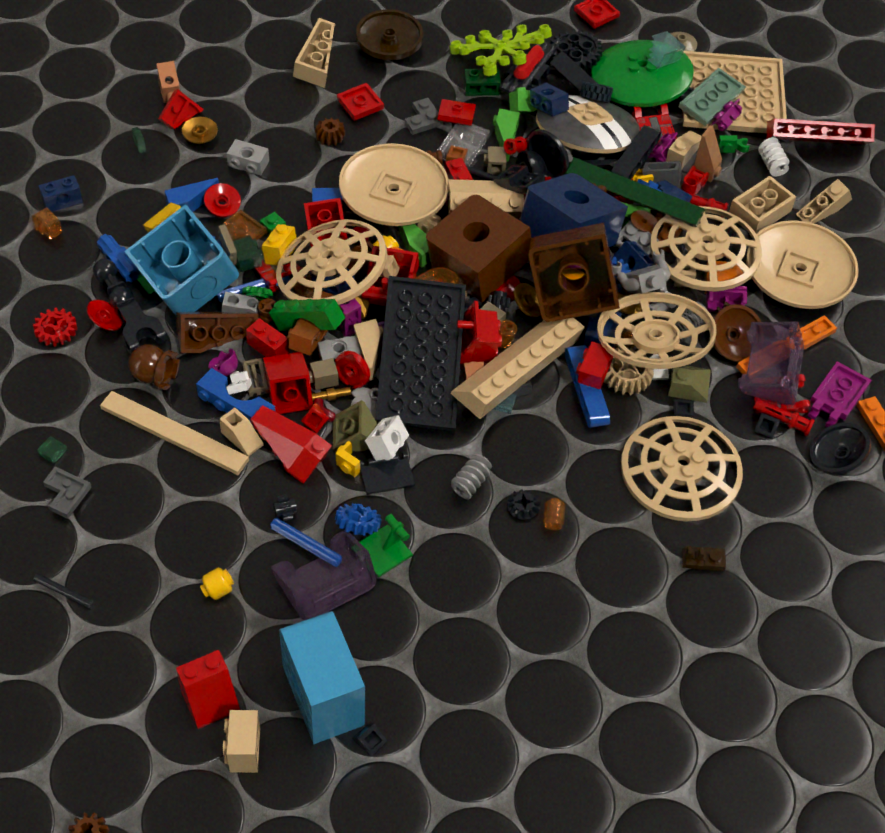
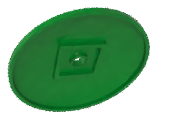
[592,40,694,107]

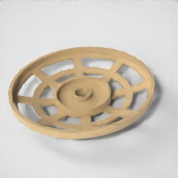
[650,206,762,291]
[276,220,387,305]
[597,292,716,369]
[621,416,743,521]

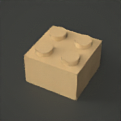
[223,710,260,773]

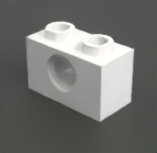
[365,415,409,461]

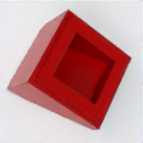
[301,403,329,433]

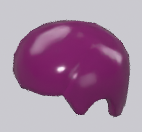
[208,348,238,376]

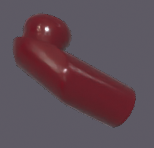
[313,398,335,422]

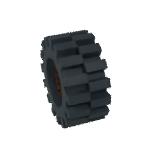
[580,81,613,102]

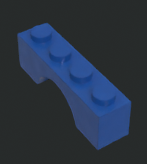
[196,368,275,432]

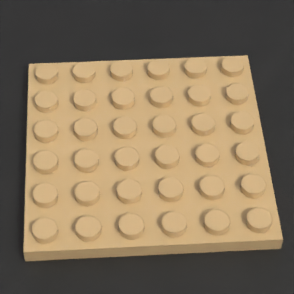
[683,51,787,133]

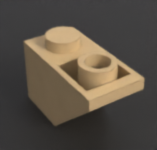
[219,408,263,457]

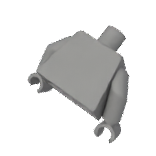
[612,249,671,294]

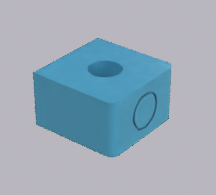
[124,204,239,315]
[279,611,365,744]

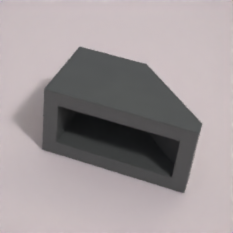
[642,161,683,189]

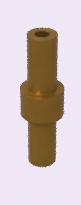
[312,387,351,401]

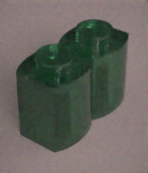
[232,235,264,272]

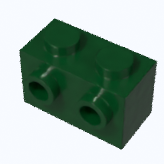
[464,69,501,96]

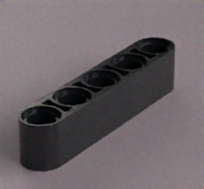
[611,125,661,180]

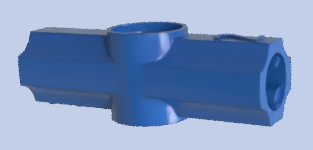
[97,234,140,282]

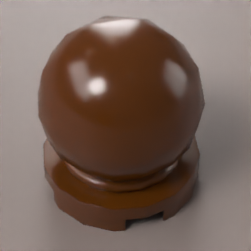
[128,344,180,390]

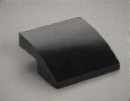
[494,165,545,194]

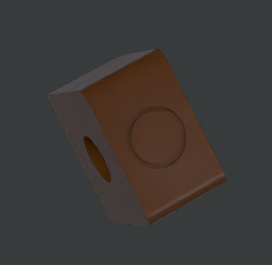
[426,195,531,302]
[529,223,620,322]

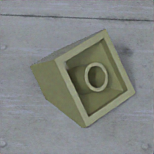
[668,365,711,403]
[333,400,378,451]

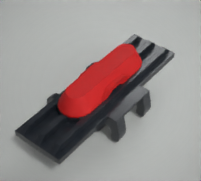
[499,42,557,93]

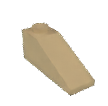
[666,131,701,169]
[353,319,383,381]

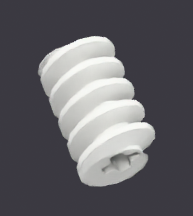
[758,137,789,177]

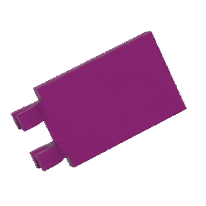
[808,362,872,427]

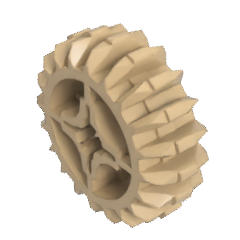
[604,347,654,396]

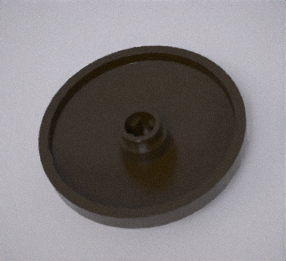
[356,9,423,60]

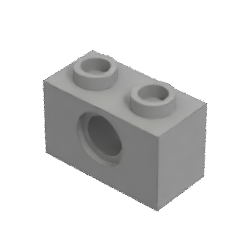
[227,139,269,176]
[318,336,361,368]

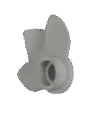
[351,387,378,419]

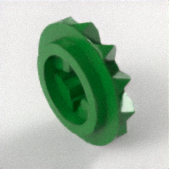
[242,286,273,300]

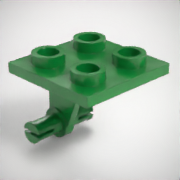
[353,514,413,578]

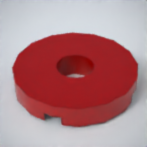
[335,351,370,389]

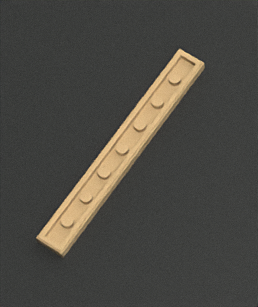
[100,391,249,475]

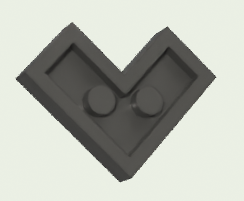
[405,98,443,135]
[43,467,91,519]

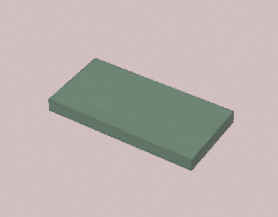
[678,68,745,127]

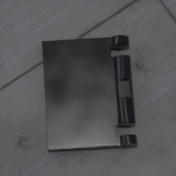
[360,452,415,495]

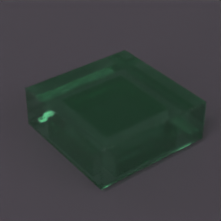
[132,127,146,153]
[37,436,67,464]

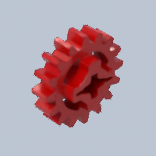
[33,308,78,347]

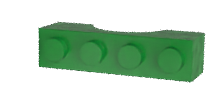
[269,298,345,331]

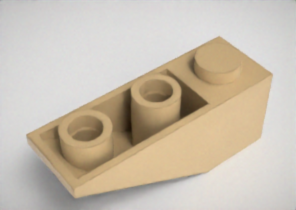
[796,179,852,223]

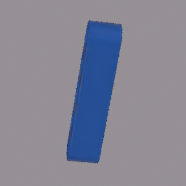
[565,345,610,428]

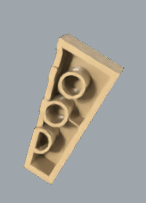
[293,18,335,88]

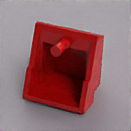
[362,246,419,306]
[457,301,502,369]

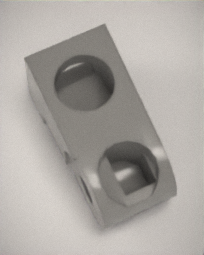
[222,291,259,313]

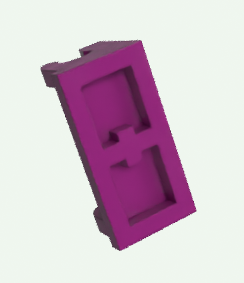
[706,286,747,312]
[338,298,361,337]

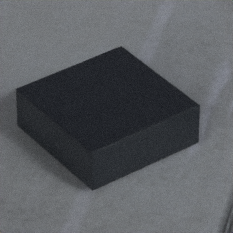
[673,399,694,419]

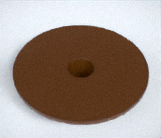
[631,210,657,232]

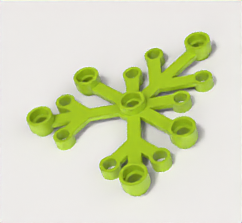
[449,24,552,76]

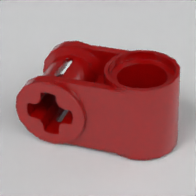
[681,166,710,195]

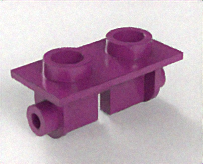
[710,99,742,131]
[648,132,678,162]

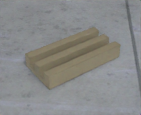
[218,225,237,265]
[242,358,269,397]

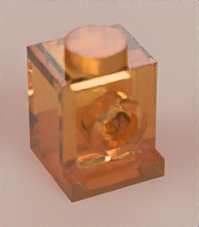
[31,208,62,240]

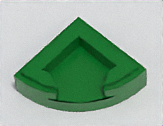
[137,273,155,294]

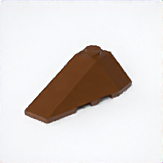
[176,312,258,353]

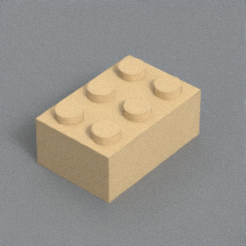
[729,176,796,234]

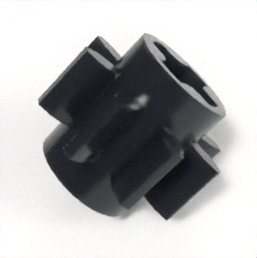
[488,291,511,312]
[273,494,297,521]

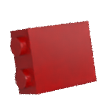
[263,352,313,414]
[176,650,240,729]

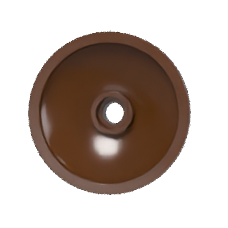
[713,304,764,362]

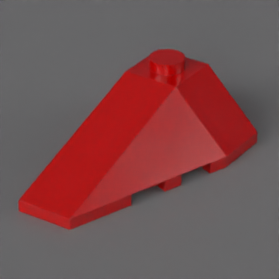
[250,405,332,484]

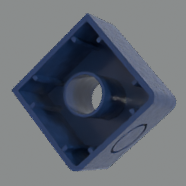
[519,173,628,247]

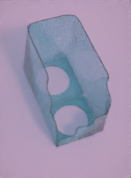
[648,31,686,68]

